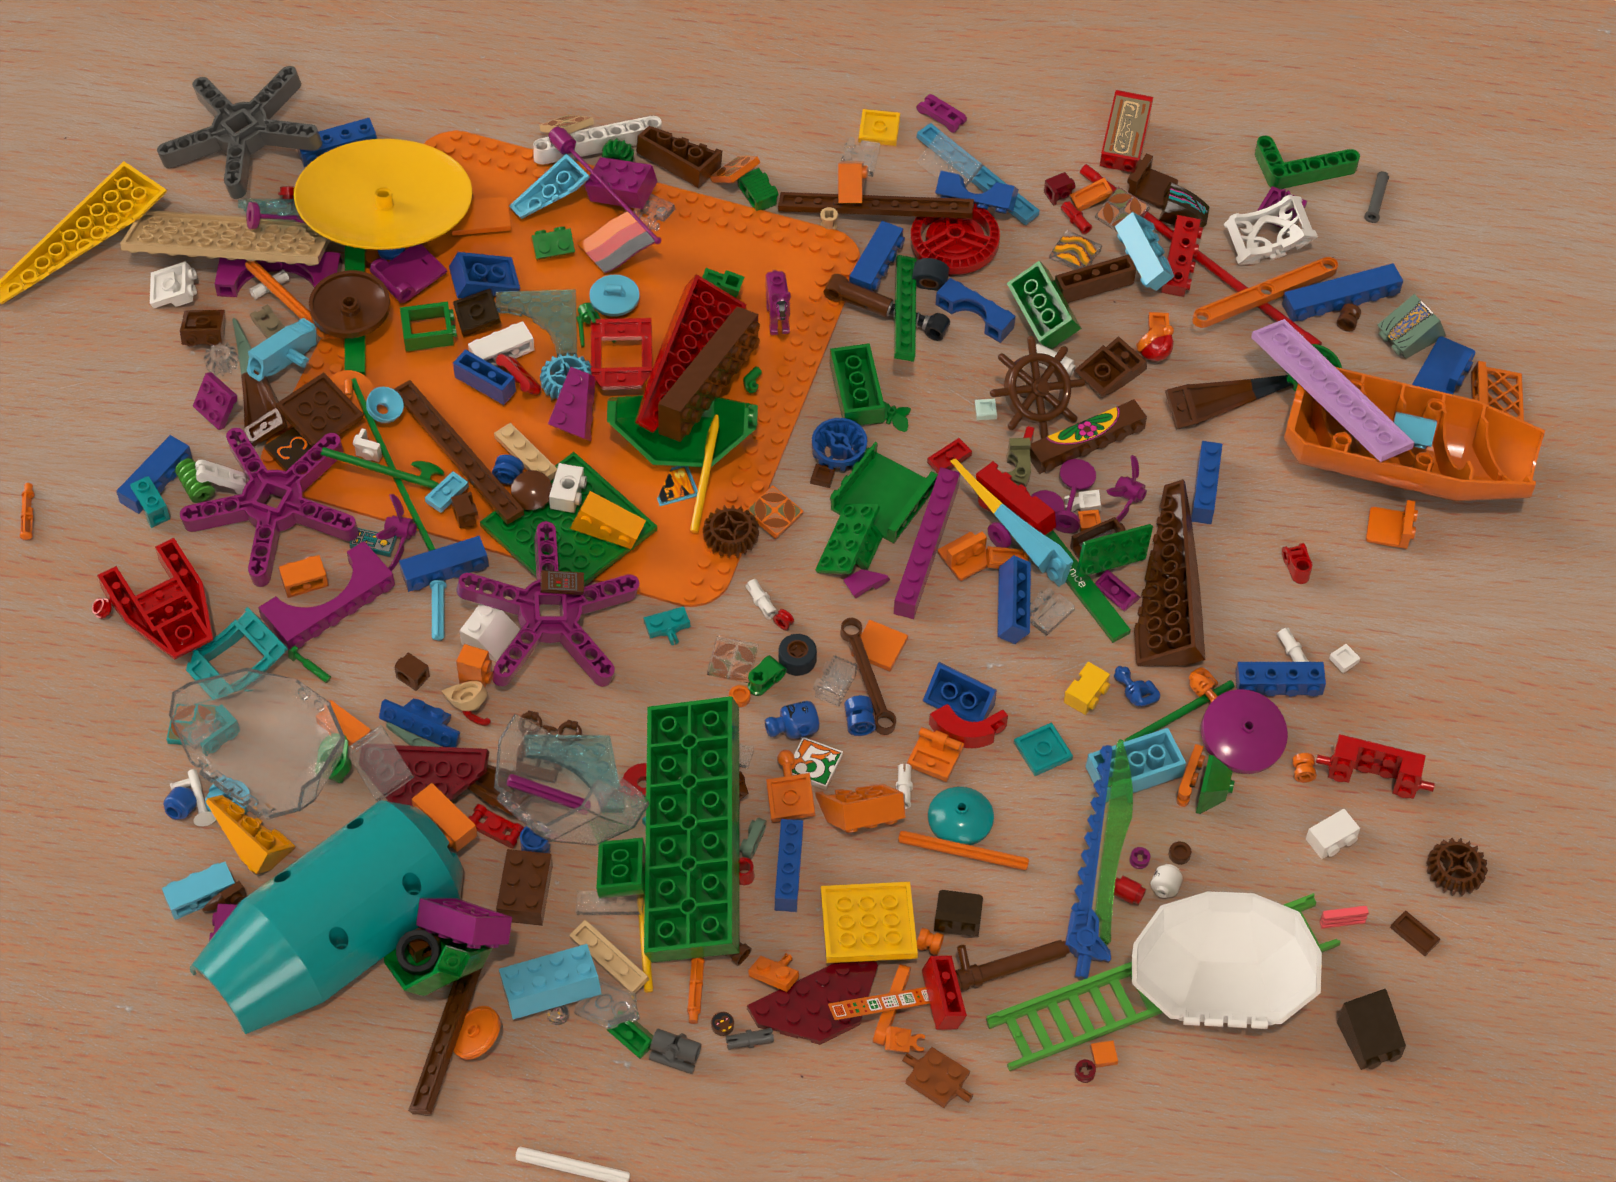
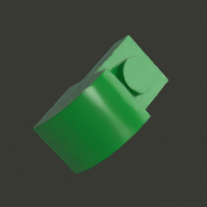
[702,268,745,298]

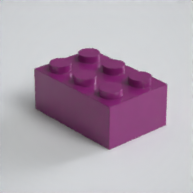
[585,157,658,209]

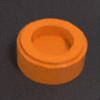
[729,685,751,707]

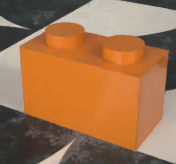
[279,555,329,598]
[456,644,493,687]

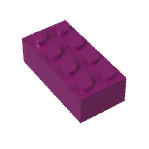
[416,898,512,949]

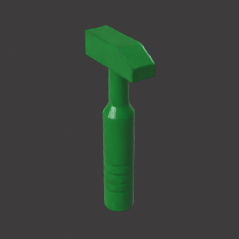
[288,646,331,683]

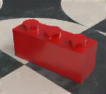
[922,955,967,1030]

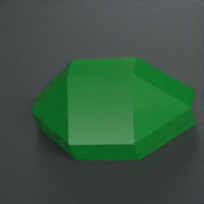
[607,395,758,467]
[384,938,492,996]

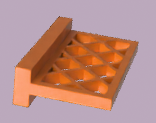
[1471,361,1524,421]

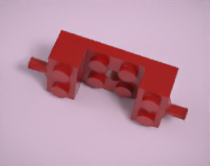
[1316,734,1435,799]

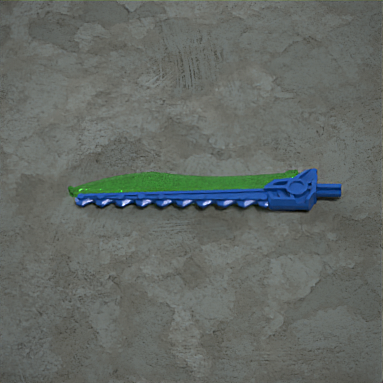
[1065,739,1133,980]

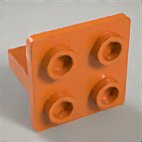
[938,531,988,581]

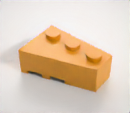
[570,491,646,549]

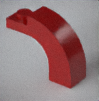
[929,704,1008,749]

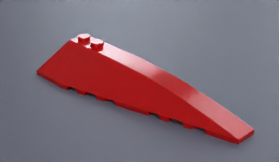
[635,274,747,433]

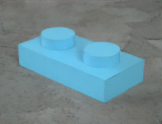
[425,471,469,513]

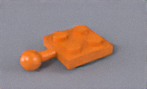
[766,750,816,823]

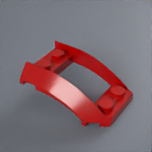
[591,318,652,390]

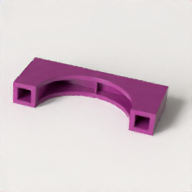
[215,252,342,297]
[258,541,395,651]

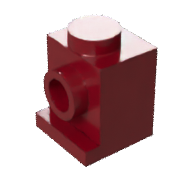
[1044,172,1076,206]

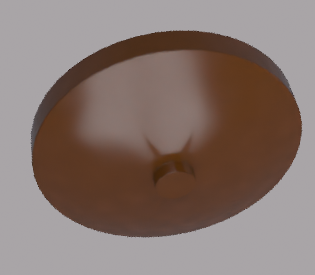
[309,270,390,338]

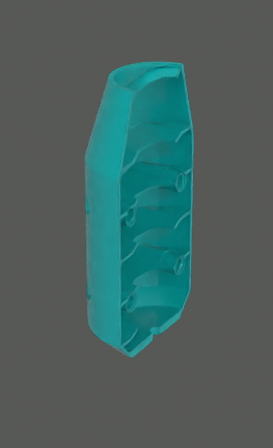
[190,800,463,1034]

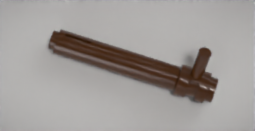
[955,940,1070,992]

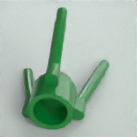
[576,303,616,347]

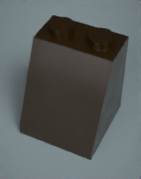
[1337,988,1406,1070]

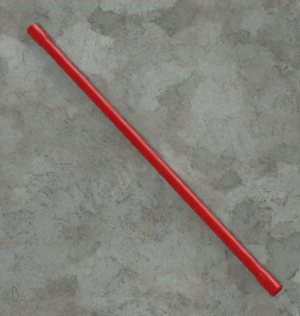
[1080,164,1322,345]

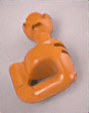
[1189,667,1218,704]

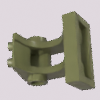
[1002,438,1031,487]

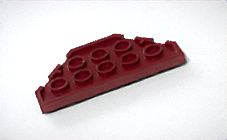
[359,744,490,806]
[747,961,878,1045]

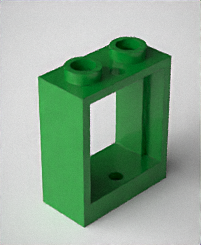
[400,301,457,351]

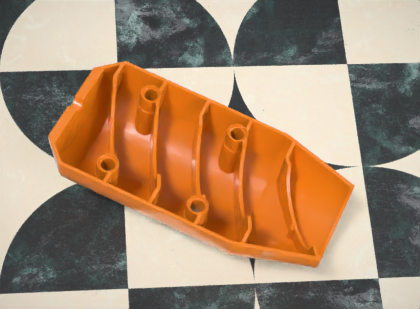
[1284,367,1545,501]

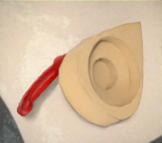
[441,681,491,726]

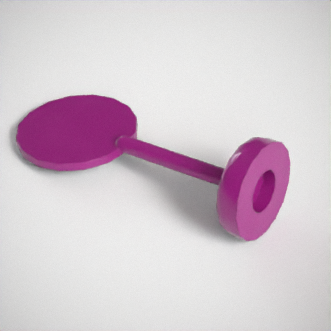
[246,202,306,230]
[1055,459,1096,533]
[988,490,1065,548]

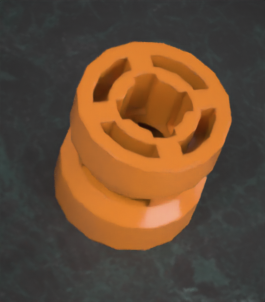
[1292,753,1317,783]
[917,927,944,956]

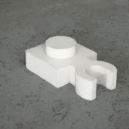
[1064,490,1102,512]

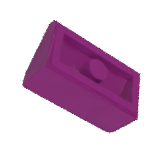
[1095,570,1141,612]

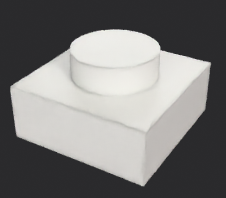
[1329,644,1360,673]

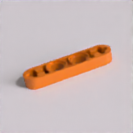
[873,964,911,1046]

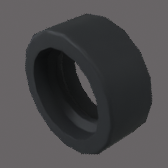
[396,930,440,975]

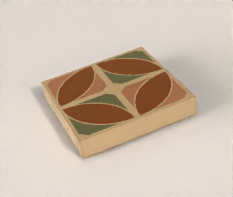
[539,115,594,134]

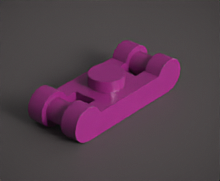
[916,94,967,133]

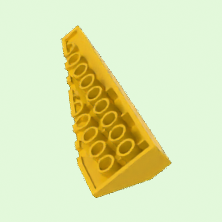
[0,161,167,305]

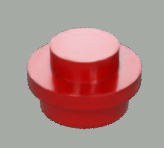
[278,186,295,199]
[92,598,112,619]

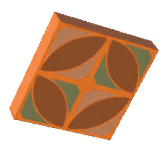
[709,156,760,183]
[746,485,804,539]

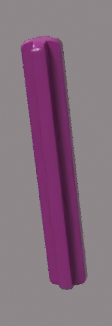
[506,774,590,813]

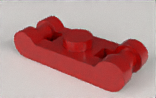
[496,354,541,395]
[468,804,524,848]

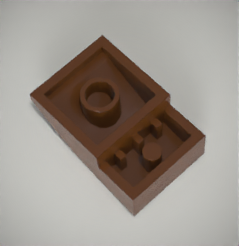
[1074,336,1147,397]

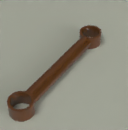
[840,618,896,735]

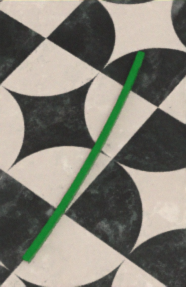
[351,378,435,551]

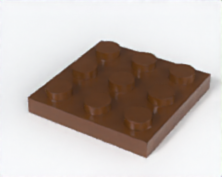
[275,372,364,447]

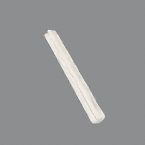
[516,1147,630,1182]

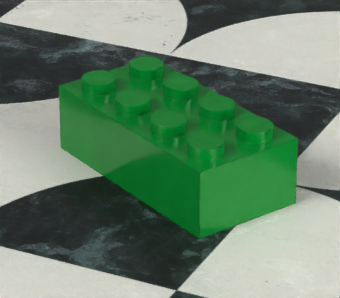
[1007,261,1082,349]
[829,343,885,425]

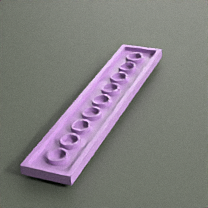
[1251,319,1414,462]

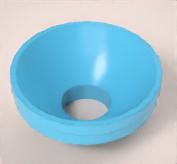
[366,387,404,423]

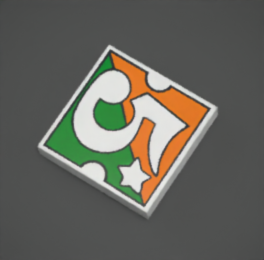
[791,737,843,790]

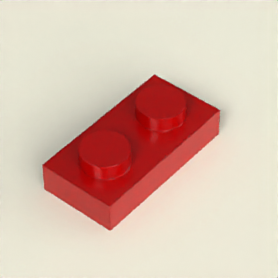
[927,438,972,473]

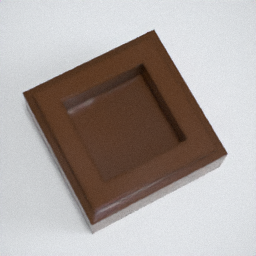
[810,464,836,488]

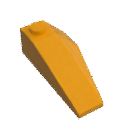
[206,795,296,874]

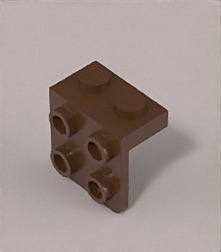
[1127,153,1178,208]

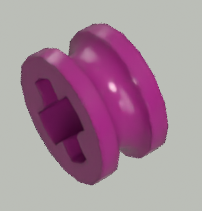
[1129,847,1151,869]

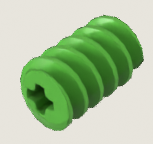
[175,458,215,503]

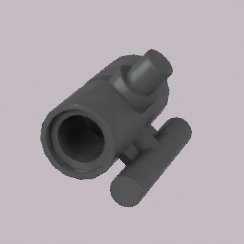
[649,1029,702,1074]

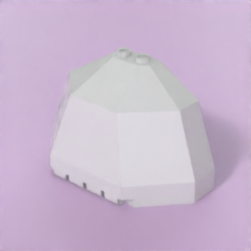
[1132,891,1322,1029]

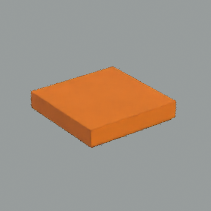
[851,619,908,671]

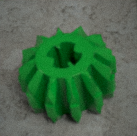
[602,138,634,162]

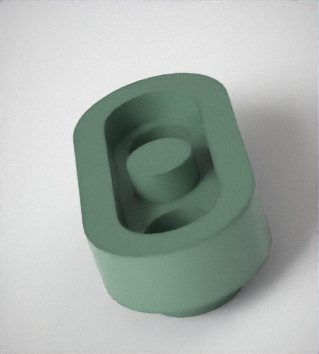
[740,818,767,860]

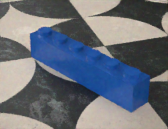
[1282,263,1403,322]

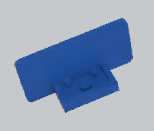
[1412,336,1476,395]

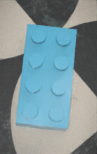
[1086,728,1186,802]
[499,944,602,1020]

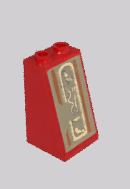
[1100,90,1153,173]

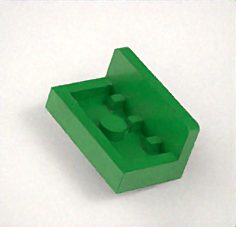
[531,226,575,260]

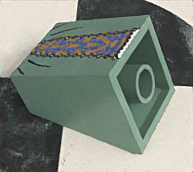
[1377,294,1446,359]

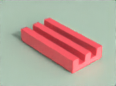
[1320,906,1369,929]

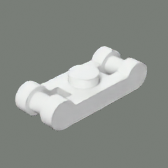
[195,460,246,494]

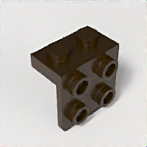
[934,890,983,937]

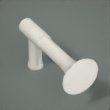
[170,769,216,827]

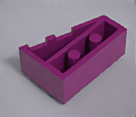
[548,367,596,441]

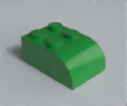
[596,838,645,899]

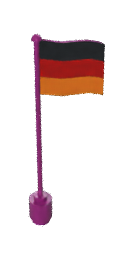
[548,126,661,273]

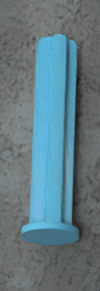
[430,580,447,641]

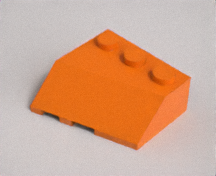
[815,784,905,833]

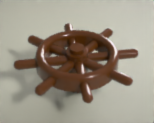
[990,335,1086,439]

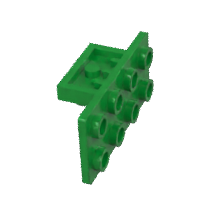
[815,504,883,574]
[1076,524,1153,578]

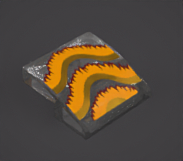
[1049,230,1103,270]

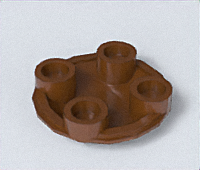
[511,470,552,510]

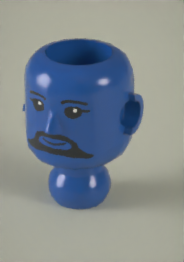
[764,701,820,739]

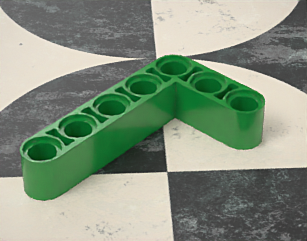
[1255,135,1360,189]

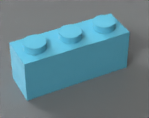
[162,862,235,920]

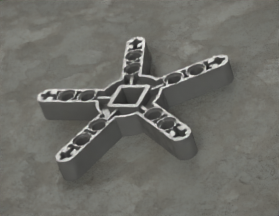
[157,66,323,199]

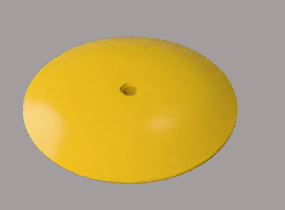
[294,139,472,250]

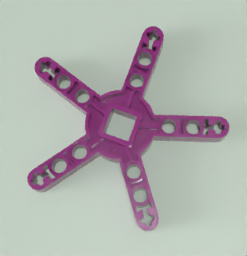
[180,428,359,587]
[456,521,640,687]

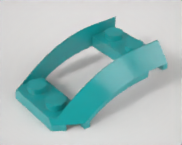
[186,607,288,699]

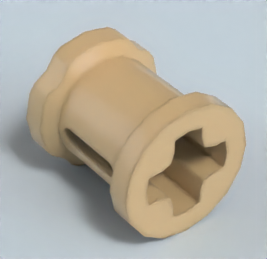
[820,207,838,230]

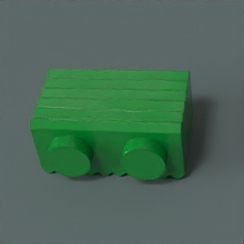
[738,168,779,211]

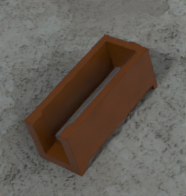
[1070,517,1126,560]

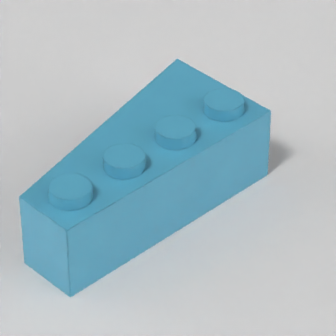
[1115,212,1174,291]

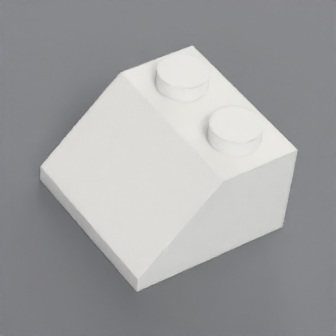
[460,604,520,662]

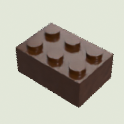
[496,849,553,926]

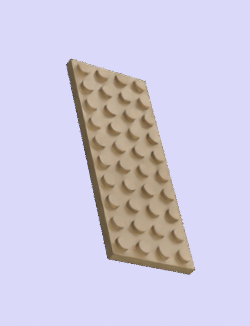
[121,210,330,266]

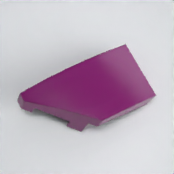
[844,569,890,598]

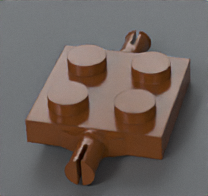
[902,1046,974,1108]

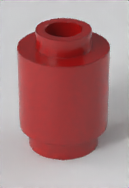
[1111,875,1146,905]

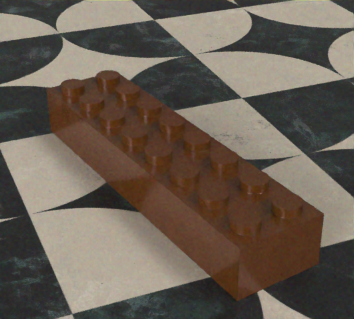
[658,306,760,442]

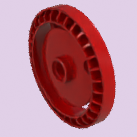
[911,204,1000,275]

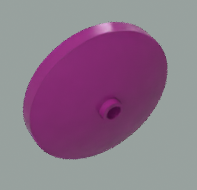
[1201,689,1288,774]

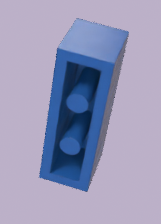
[453,349,516,405]

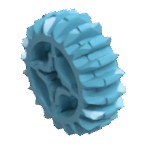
[540,352,592,400]

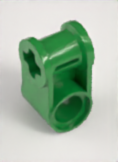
[747,655,787,696]

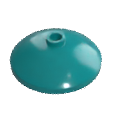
[928,787,994,845]

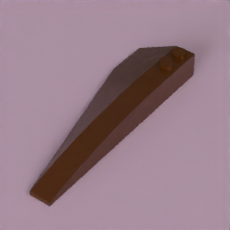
[1134,479,1206,666]

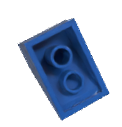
[449,252,520,299]

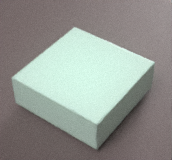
[974,399,997,420]

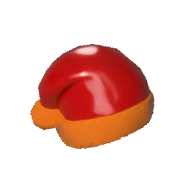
[1136,325,1174,361]

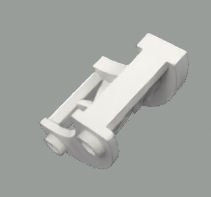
[1224,195,1318,265]

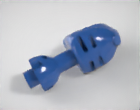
[1114,666,1160,706]

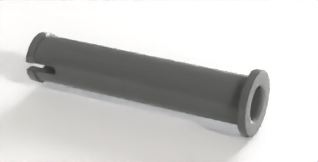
[1364,171,1389,223]

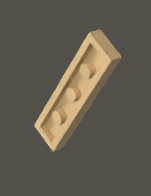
[494,423,557,480]
[569,920,649,995]

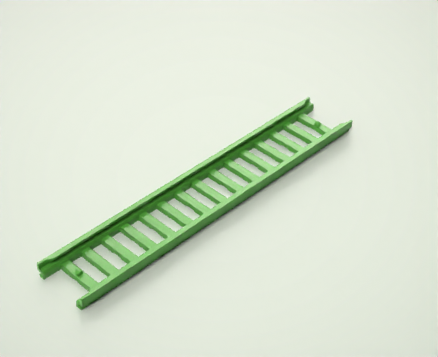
[986,893,1341,1071]

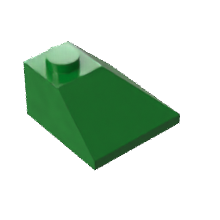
[1196,754,1235,814]

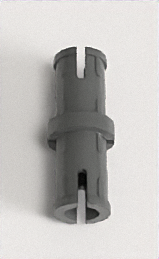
[726,1028,774,1050]

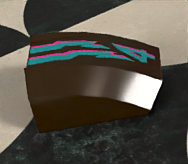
[1159,182,1210,227]

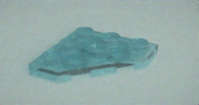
[238,198,296,216]

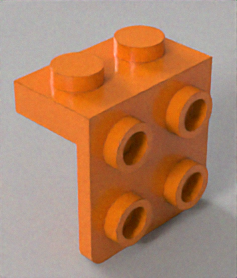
[1366,500,1418,549]

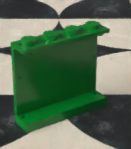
[830,442,938,544]

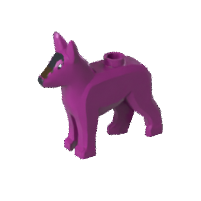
[765,270,791,335]

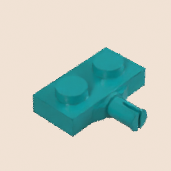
[643,606,691,645]

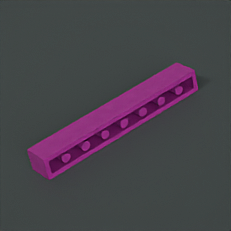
[894,467,960,619]

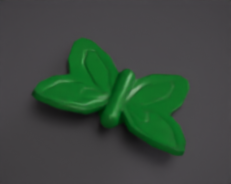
[874,402,911,432]

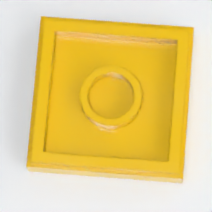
[858,109,900,146]

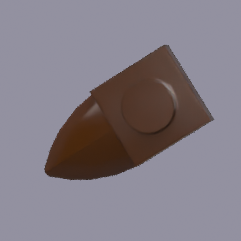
[202,881,247,912]

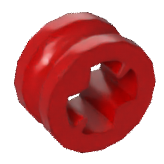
[773,609,794,630]

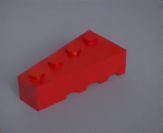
[976,461,1056,535]

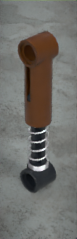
[823,274,951,341]

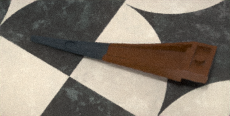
[1165,375,1293,430]

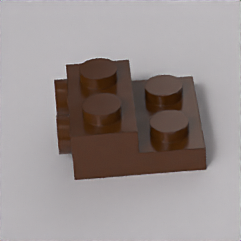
[180,310,225,347]

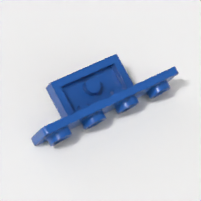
[379,698,460,748]

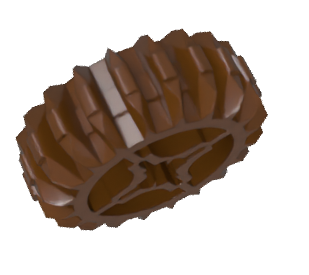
[703,505,759,558]
[1426,838,1488,896]

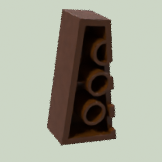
[636,126,723,188]

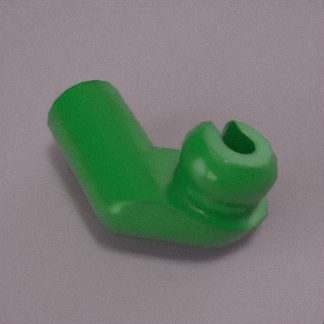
[743,366,762,393]

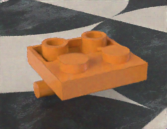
[907,727,964,782]

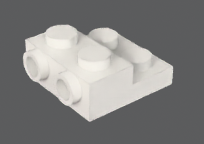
[150,261,197,308]

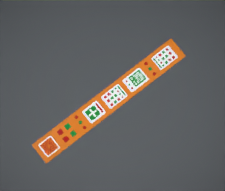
[828,987,930,1020]

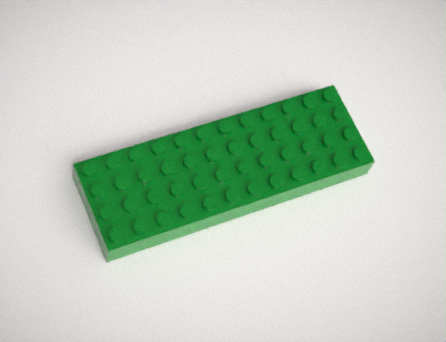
[644,696,739,963]

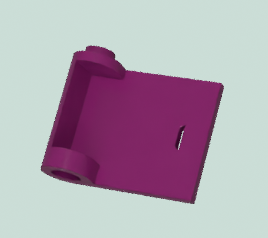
[370,244,447,303]

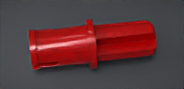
[1061,201,1092,234]

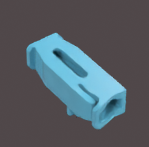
[247,318,317,382]

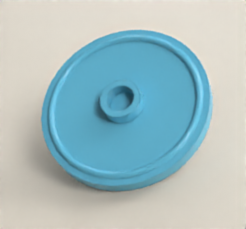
[589,275,640,316]

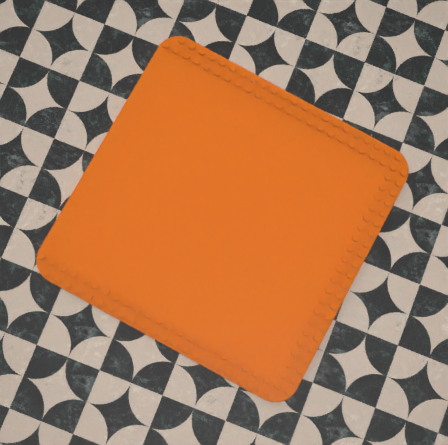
[261,130,860,607]

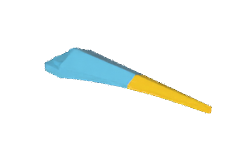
[951,459,1073,587]

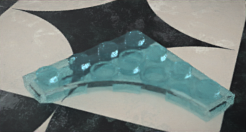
[496,289,577,358]
[523,735,624,812]

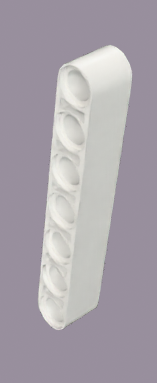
[533,116,662,165]

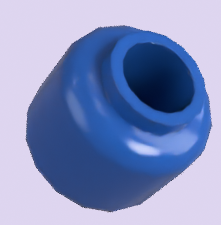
[163,786,197,819]

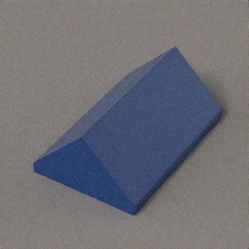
[922,662,997,722]

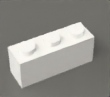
[468,321,535,366]

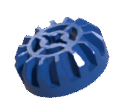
[812,418,867,471]

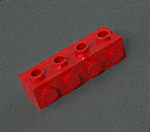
[1161,215,1203,297]

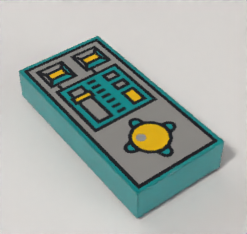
[350,528,397,557]

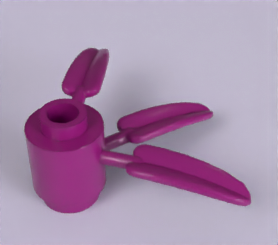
[1106,455,1147,523]
[375,494,417,571]

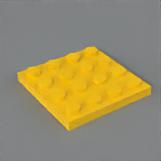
[821,882,918,963]

